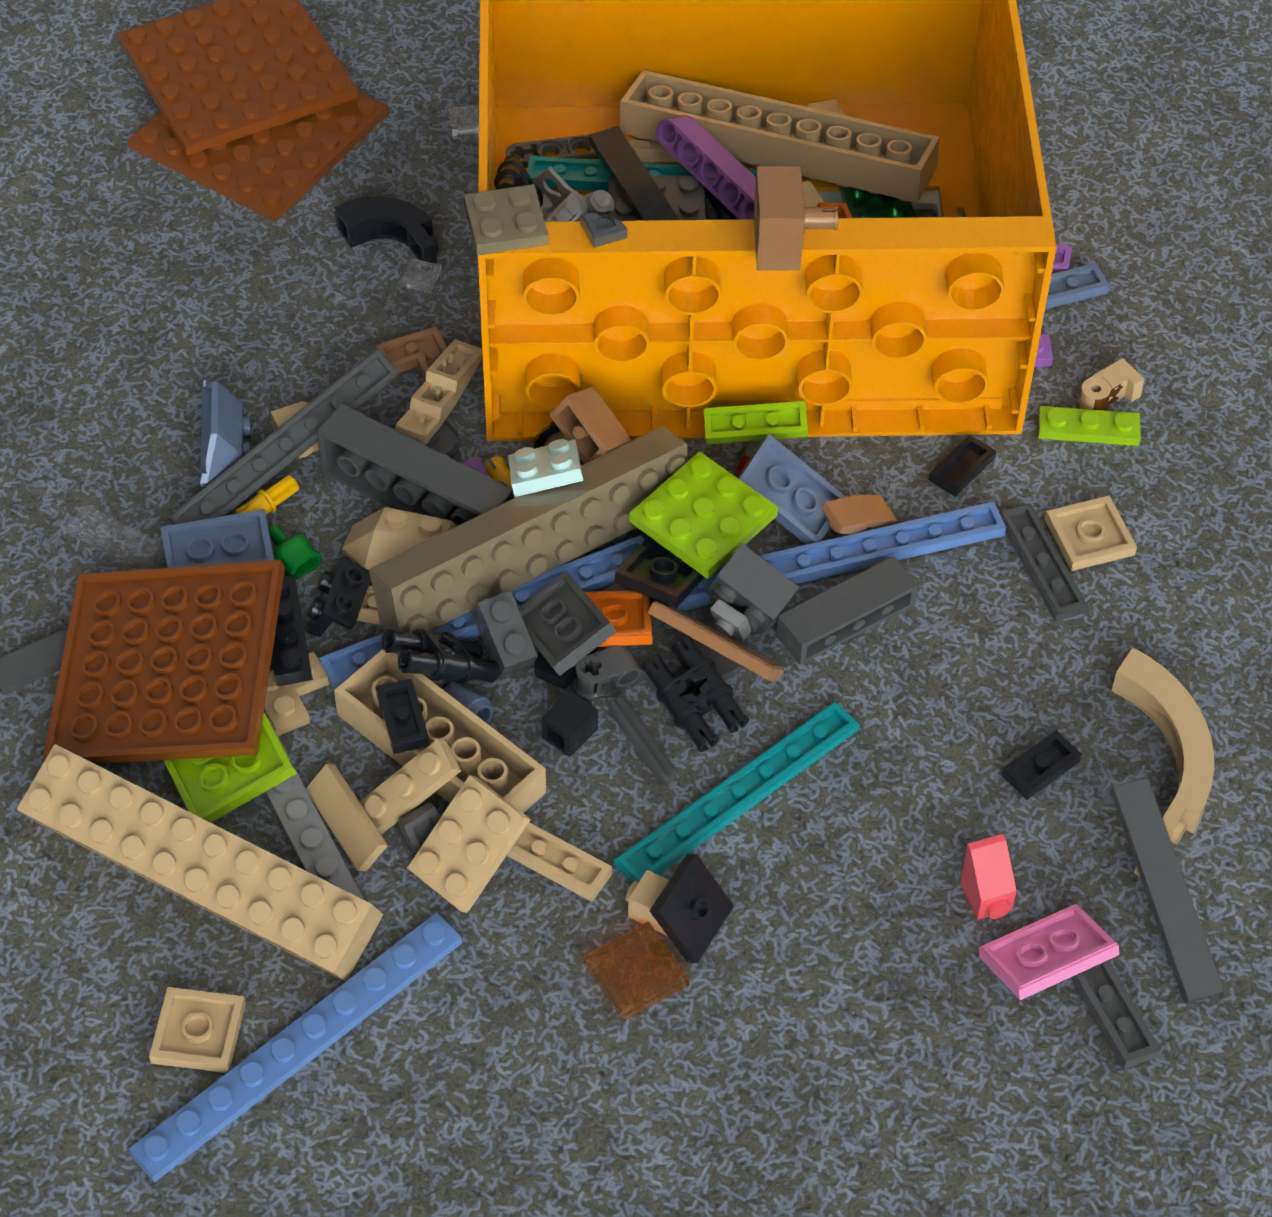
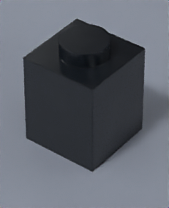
[541,691,598,757]

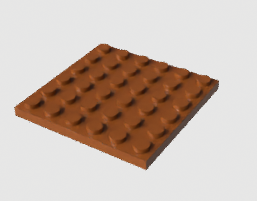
[118,0,359,156]
[128,91,389,222]
[42,560,285,764]

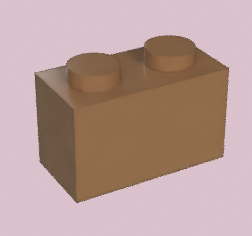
[549,386,632,464]

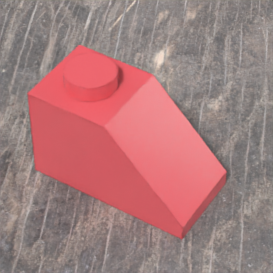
[960,834,1017,920]

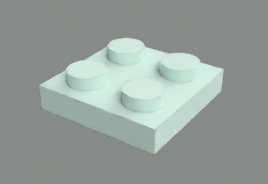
[508,439,583,497]

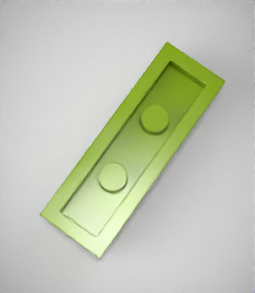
[704,401,808,445]
[1038,406,1141,446]

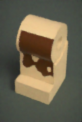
[1079,358,1144,411]

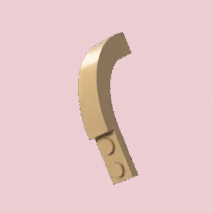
[1111,647,1214,876]

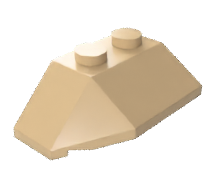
[342,507,457,570]

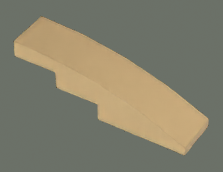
[395,339,483,445]

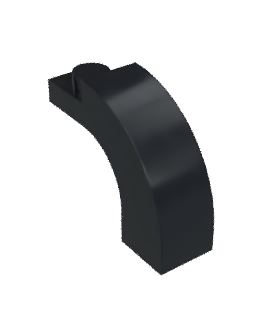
[335,197,439,270]

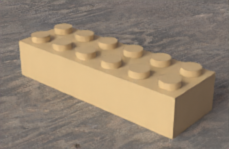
[334,649,546,814]

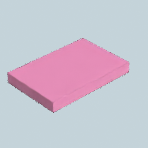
[978,904,1119,1000]

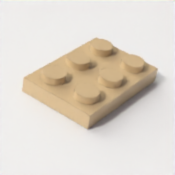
[407,775,531,913]

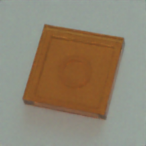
[583,921,690,1021]

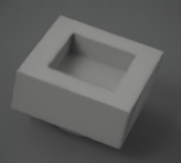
[710,599,752,641]

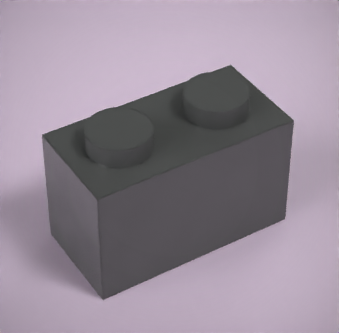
[472,591,538,679]

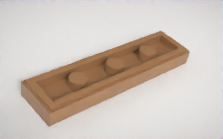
[648,601,784,681]

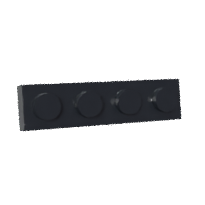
[272,576,313,687]

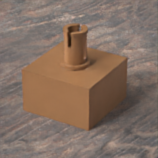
[754,166,838,271]

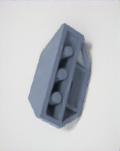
[200,380,252,490]

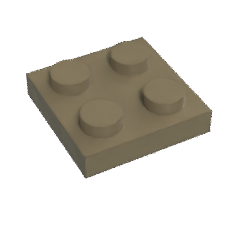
[464,184,549,256]

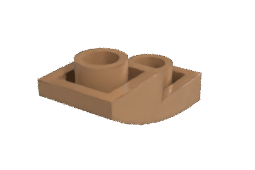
[821,495,898,535]

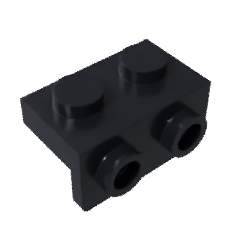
[307,557,371,637]

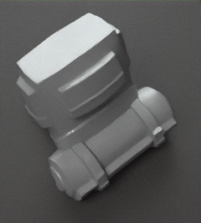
[533,167,614,222]

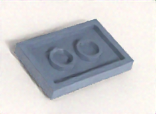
[737,434,846,545]
[160,509,274,568]

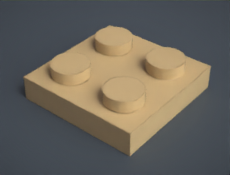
[1044,495,1137,571]
[149,987,246,1073]

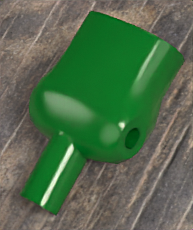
[268,525,322,580]

